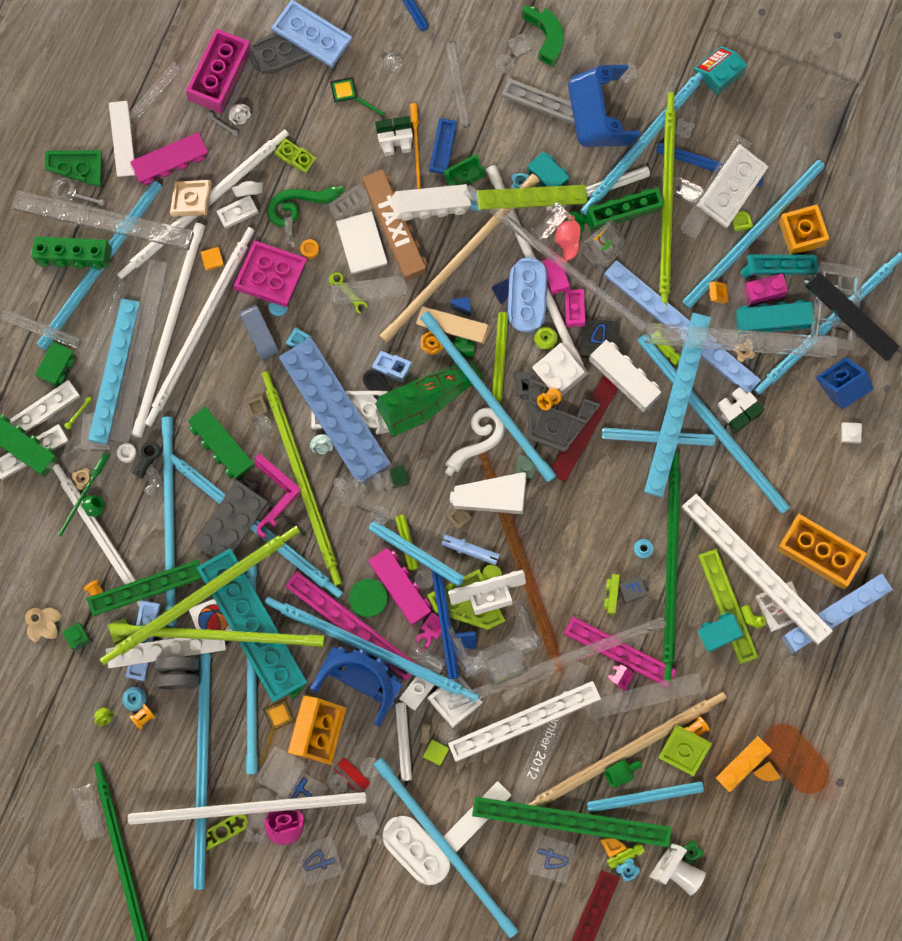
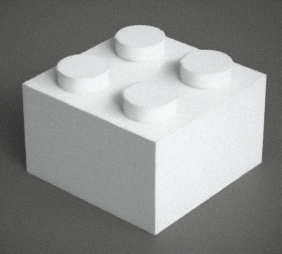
[532,343,589,396]

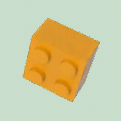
[778,204,829,255]

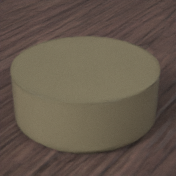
[420,724,430,744]

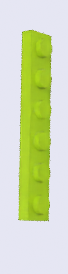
[477,185,587,210]

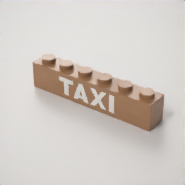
[362,169,428,282]

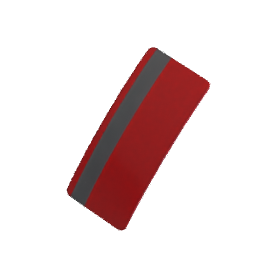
[334,758,370,793]

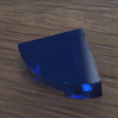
[491,279,509,305]

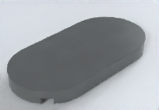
[250,33,313,74]

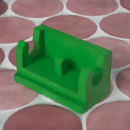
[444,154,485,186]

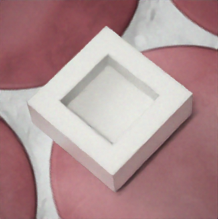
[841,422,862,444]

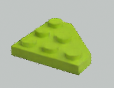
[427,569,505,630]

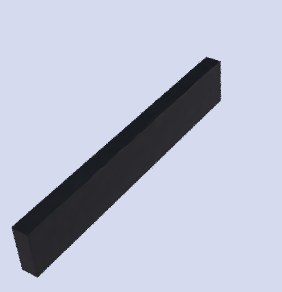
[805,271,900,361]

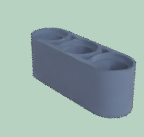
[239,305,279,360]

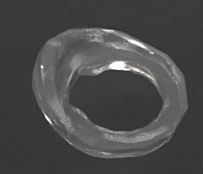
[51,178,75,205]

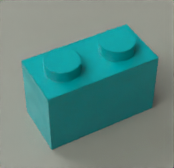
[527,151,569,187]
[698,612,746,652]

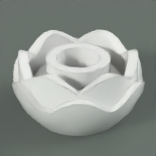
[229,104,251,125]

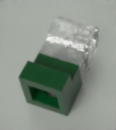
[371,465,409,492]

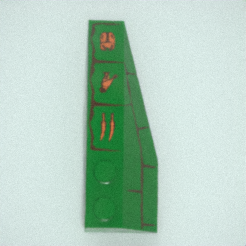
[375,360,483,437]

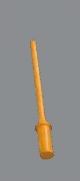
[410,103,421,189]

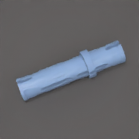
[441,534,499,565]

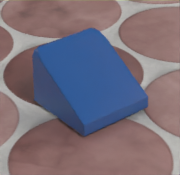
[450,297,471,316]
[456,632,477,651]

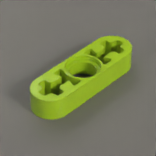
[206,814,249,851]

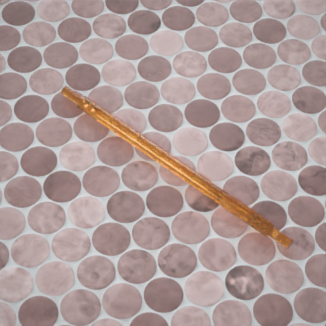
[479,453,564,672]

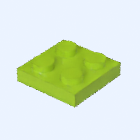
[658,724,712,776]

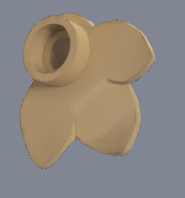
[25,608,62,643]

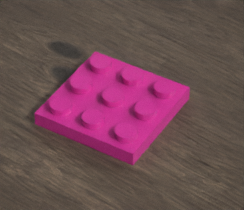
[234,240,307,308]

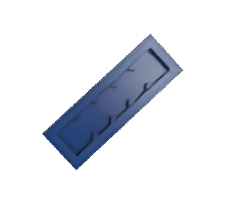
[429,118,457,174]

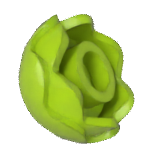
[534,327,558,350]

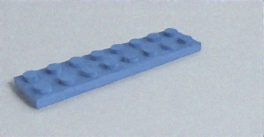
[279,337,391,485]

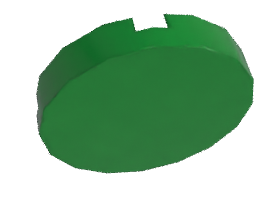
[349,579,388,618]

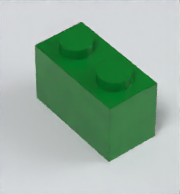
[35,341,76,388]

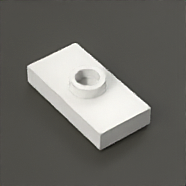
[399,676,434,711]

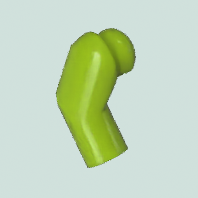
[741,605,767,629]

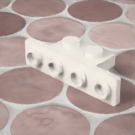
[448,570,526,615]

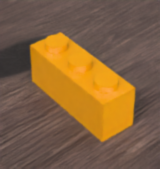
[716,736,772,792]

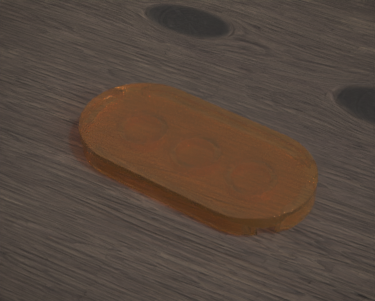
[763,724,829,794]

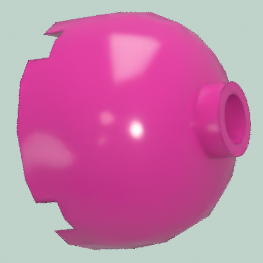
[264,809,304,845]

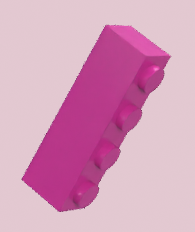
[130,132,208,186]
[368,548,432,627]

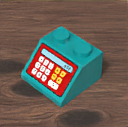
[693,46,747,96]

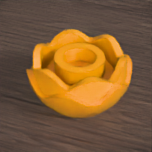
[421,331,443,354]

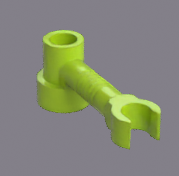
[329,272,368,314]

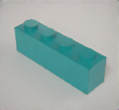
[734,300,815,336]

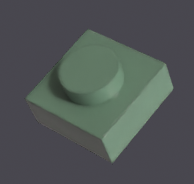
[514,455,536,480]

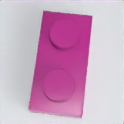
[565,289,585,327]

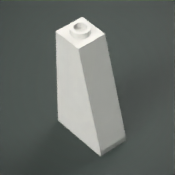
[450,473,527,514]

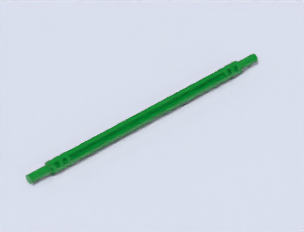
[663,453,681,683]
[93,762,149,941]

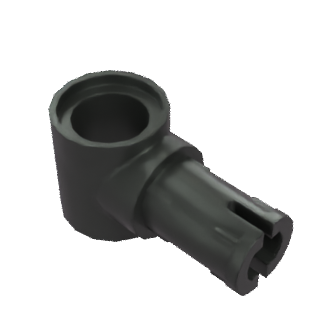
[132,442,161,479]

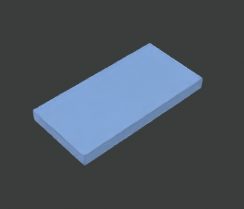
[271,0,353,68]

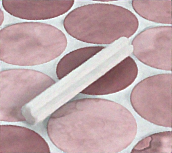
[395,703,412,781]

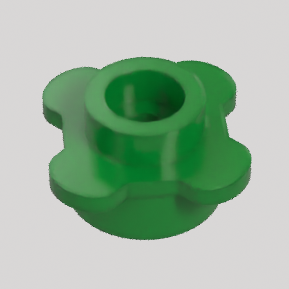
[683,840,703,865]

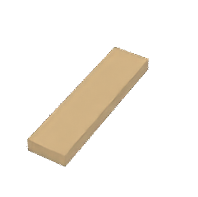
[416,306,490,344]

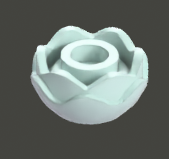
[310,434,334,454]

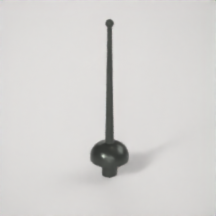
[242,478,306,536]

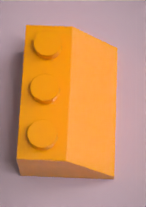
[288,696,347,765]

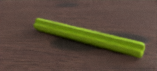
[492,312,508,404]

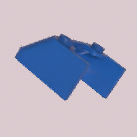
[568,65,641,147]

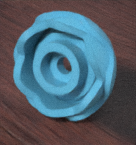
[122,687,147,712]

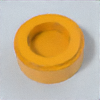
[300,239,319,259]

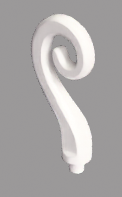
[445,408,505,476]

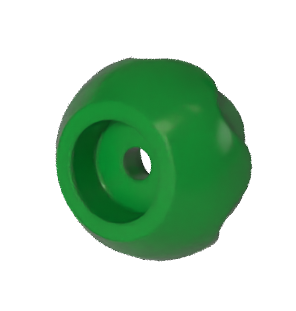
[82,495,105,518]

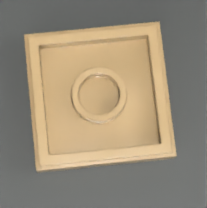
[170,180,212,217]

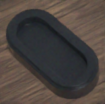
[363,370,392,400]

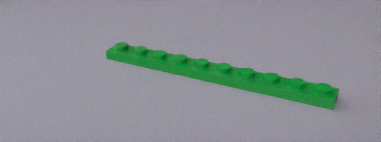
[472,796,671,847]

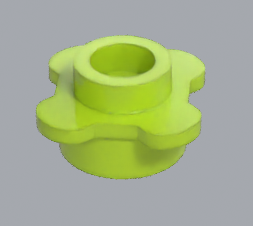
[94,707,114,727]

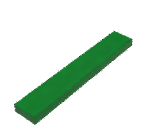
[86,560,202,617]

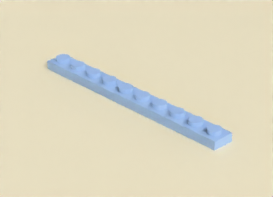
[604,260,761,394]

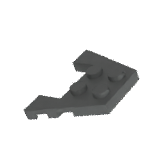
[528,379,600,452]

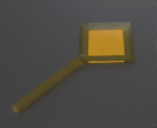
[259,699,295,765]

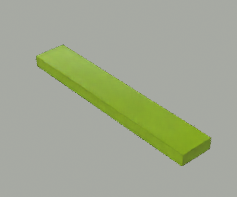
[698,549,758,665]

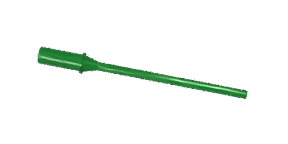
[58,453,110,537]

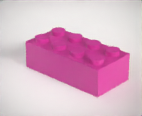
[186,29,251,114]

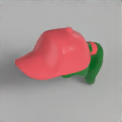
[555,211,587,261]

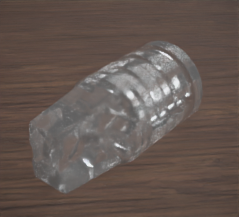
[411,645,447,675]

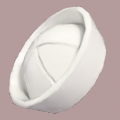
[232,181,264,197]

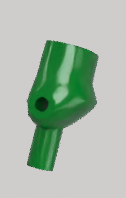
[604,760,642,788]

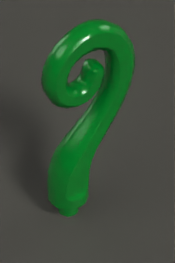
[267,185,345,227]

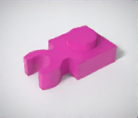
[415,612,441,649]

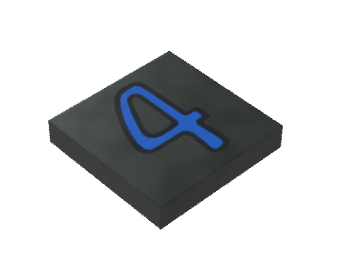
[580,319,620,358]

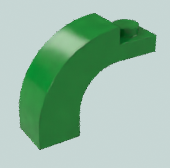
[521,5,563,68]

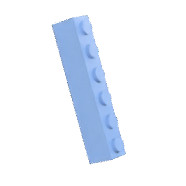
[781,574,893,654]

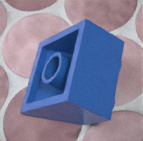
[816,357,874,409]

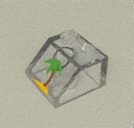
[581,219,625,270]

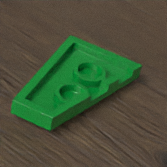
[45,150,102,188]

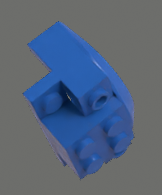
[310,646,403,728]

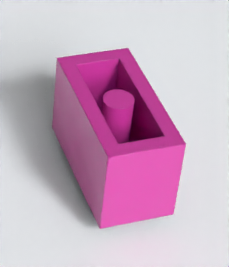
[744,274,788,306]

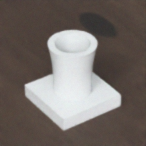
[649,843,706,896]

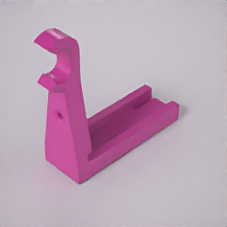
[255,454,301,539]

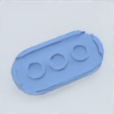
[508,257,548,333]

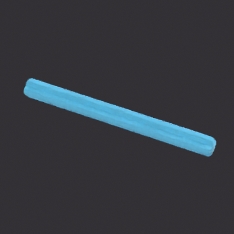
[602,428,716,446]
[369,521,464,586]
[587,782,704,813]

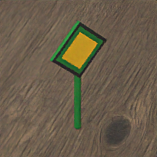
[330,77,385,116]

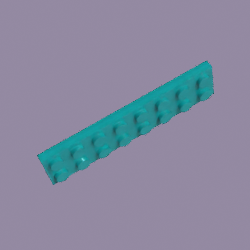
[196,548,307,703]

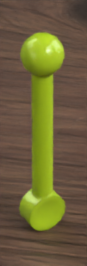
[65,396,92,429]

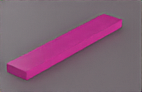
[564,616,677,688]

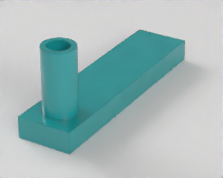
[741,254,819,279]

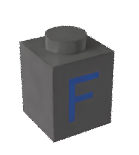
[618,576,649,605]

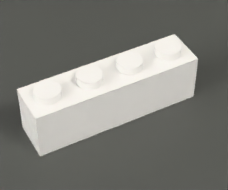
[391,184,471,221]
[589,340,661,412]

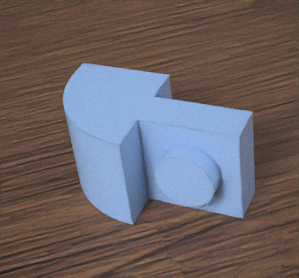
[372,351,413,382]

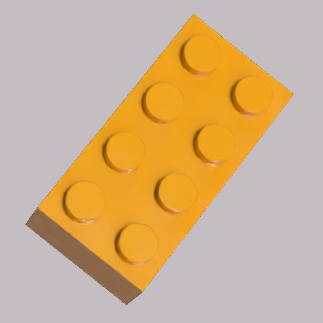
[777,514,867,590]

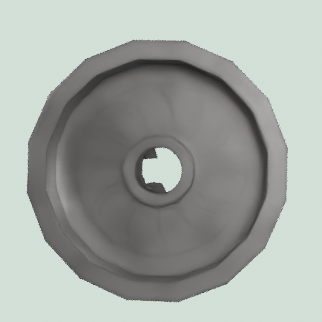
[155,657,199,690]

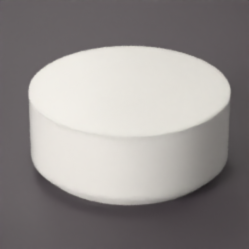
[117,443,137,463]

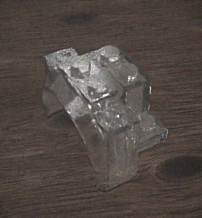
[448,600,541,687]

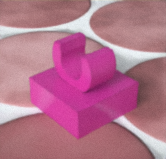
[608,665,634,691]

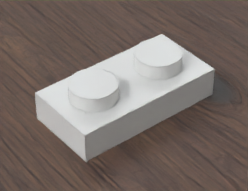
[216,195,258,229]

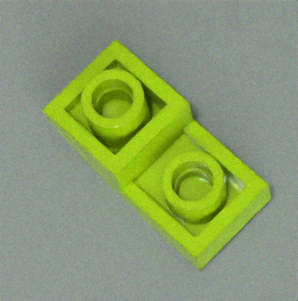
[274,138,316,173]

